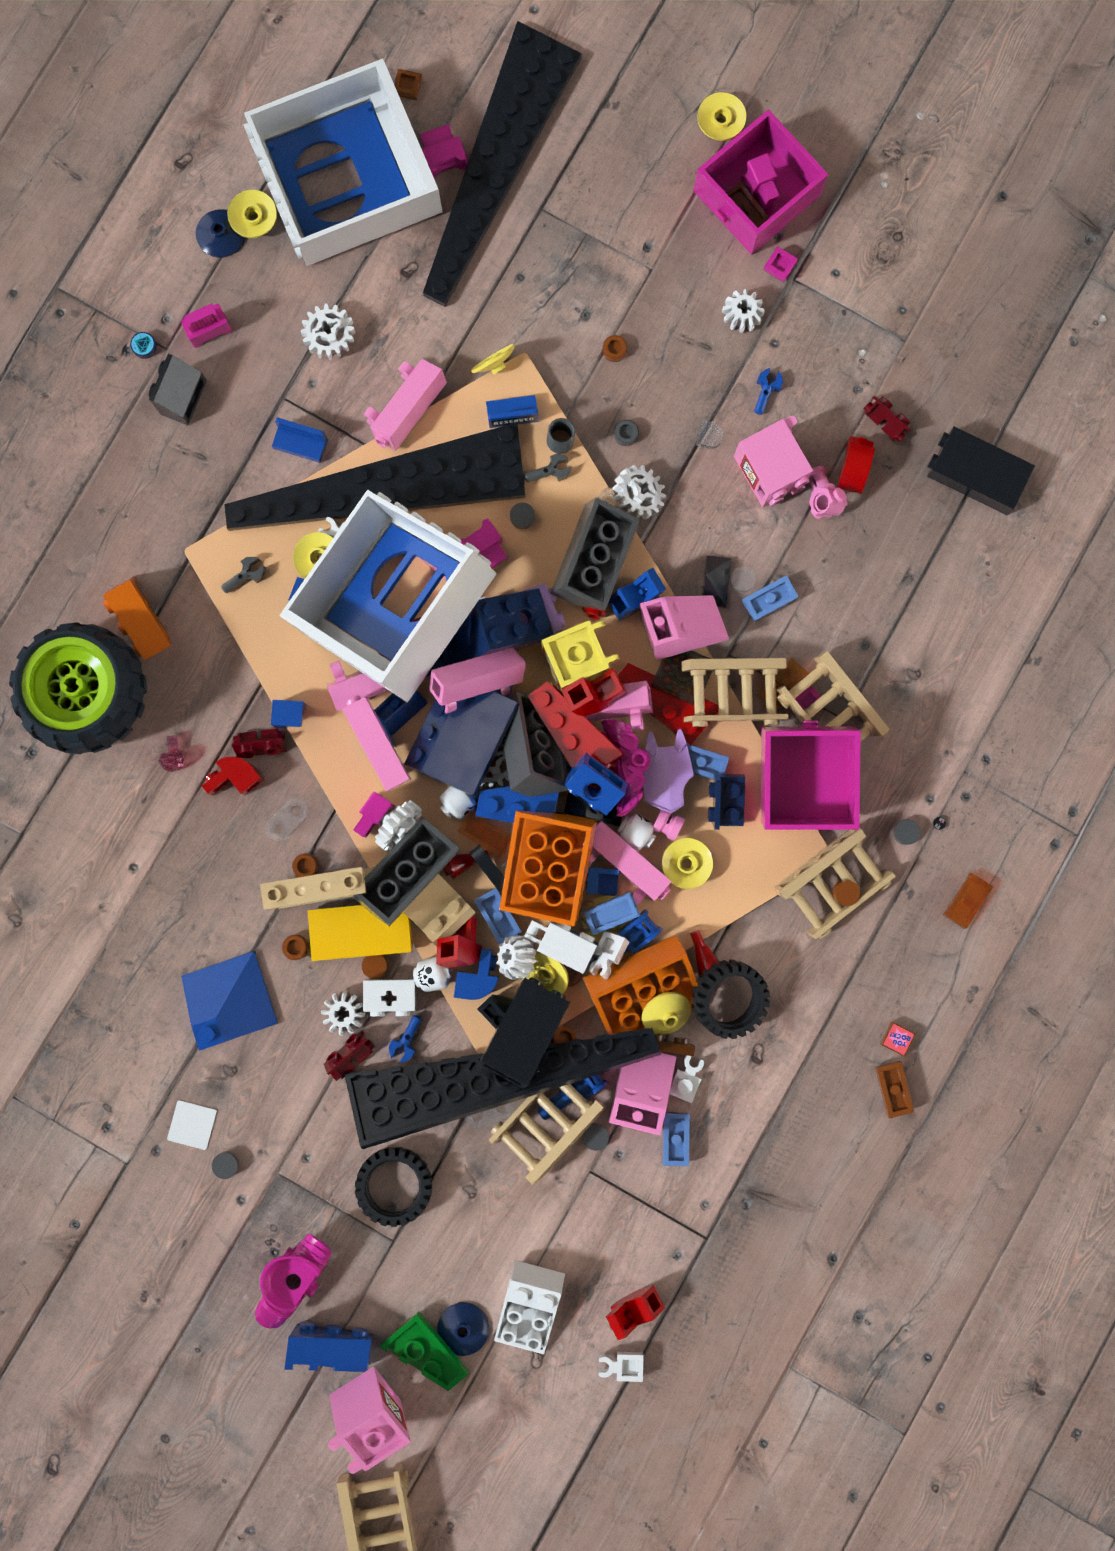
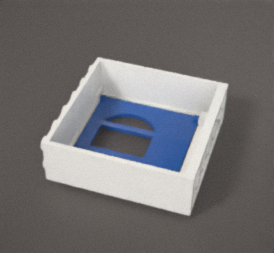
[243,59,443,266]
[279,490,497,703]

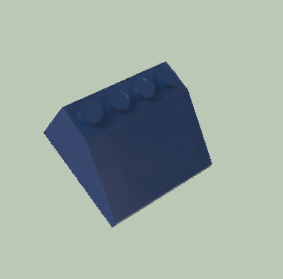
[404,691,520,797]

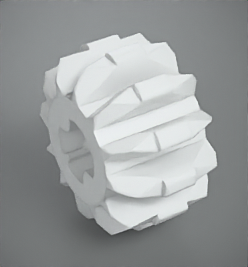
[722,289,765,333]
[496,935,538,980]
[321,991,366,1036]

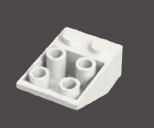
[494,1260,565,1354]

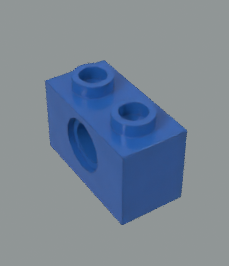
[565,753,627,815]

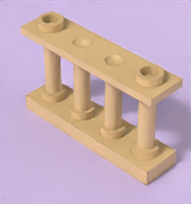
[776,651,890,741]
[682,658,788,727]
[774,828,896,939]
[260,867,375,910]
[489,1084,607,1185]
[336,1462,421,1551]

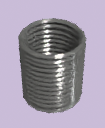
[547,418,575,454]

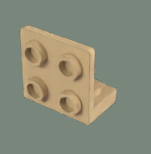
[403,874,476,947]

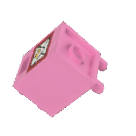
[734,416,813,507]
[328,1366,411,1474]

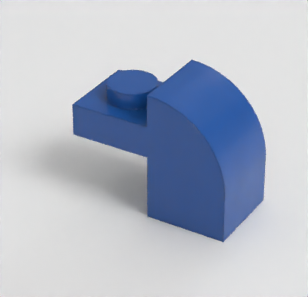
[608,568,666,621]
[454,948,499,1000]

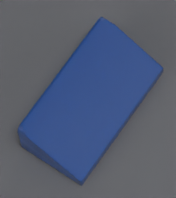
[375,690,427,736]

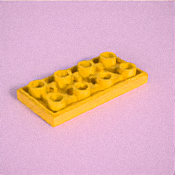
[307,905,413,961]

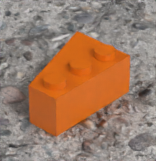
[102,576,172,661]

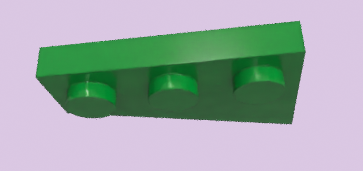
[379,1311,469,1391]

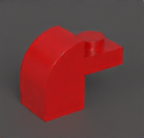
[837,436,875,494]
[561,668,626,716]
[202,757,265,796]
[436,916,482,969]
[606,1285,665,1340]

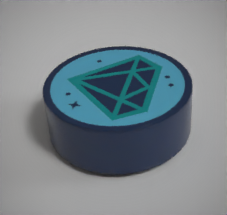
[130,332,157,359]

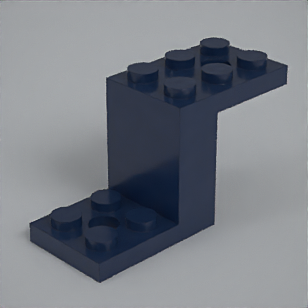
[426,588,554,677]

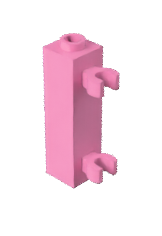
[363,359,447,451]
[429,647,526,714]
[327,659,391,711]
[587,681,653,731]
[342,695,411,791]
[589,821,672,905]

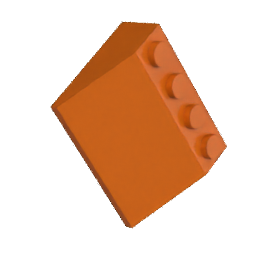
[499,810,597,926]
[583,935,698,1035]

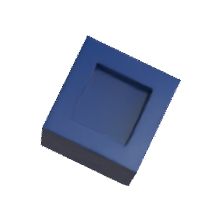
[271,700,307,728]
[586,867,619,896]

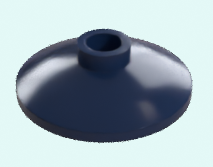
[196,209,245,258]
[437,1302,489,1356]

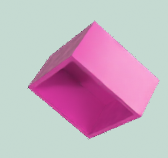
[693,109,828,255]
[761,721,861,830]

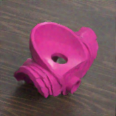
[599,719,651,817]
[255,1234,332,1329]

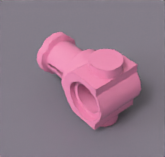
[809,466,848,519]

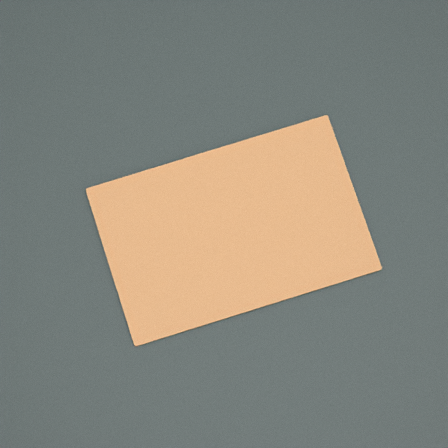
[184,353,827,1054]

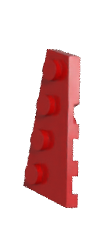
[618,663,719,745]
[527,681,625,768]

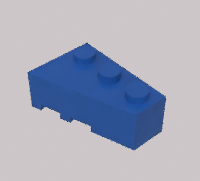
[475,786,559,823]
[284,1321,374,1372]

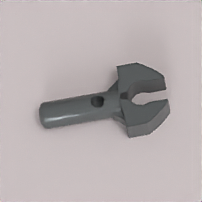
[524,453,571,482]
[221,557,266,593]

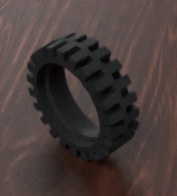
[691,960,770,1039]
[355,1147,432,1227]

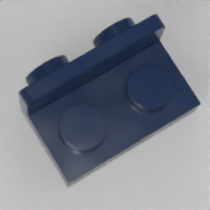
[708,774,746,830]

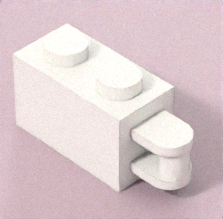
[524,920,598,974]

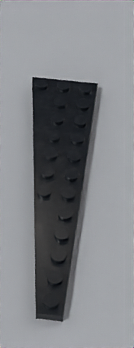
[423,21,582,307]
[224,422,526,531]
[344,1028,661,1149]

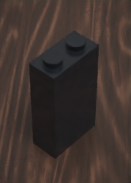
[927,426,1035,515]
[478,978,570,1089]

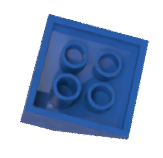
[181,951,278,1051]

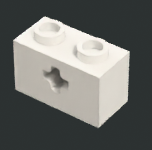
[363,979,417,1016]

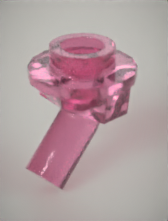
[158,735,184,772]

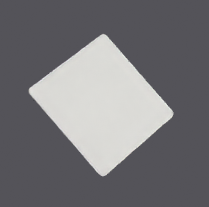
[167,1100,217,1150]

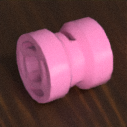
[653,810,685,841]

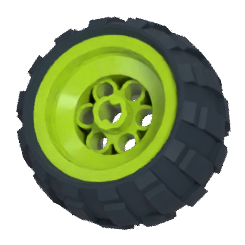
[9,622,147,755]

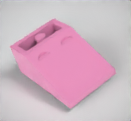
[640,595,729,661]
[609,1052,676,1136]

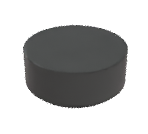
[614,420,639,446]
[510,502,535,529]
[893,819,920,845]
[583,1123,609,1151]
[212,1152,239,1179]

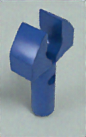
[754,368,783,415]
[389,1015,422,1063]

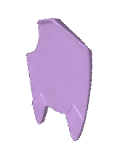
[643,729,694,813]

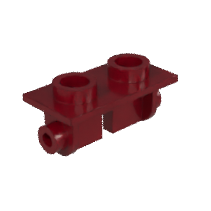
[863,395,912,442]
[232,728,287,758]
[324,1030,376,1081]

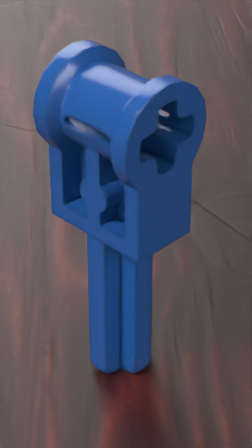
[593,909,663,970]
[537,1074,609,1120]

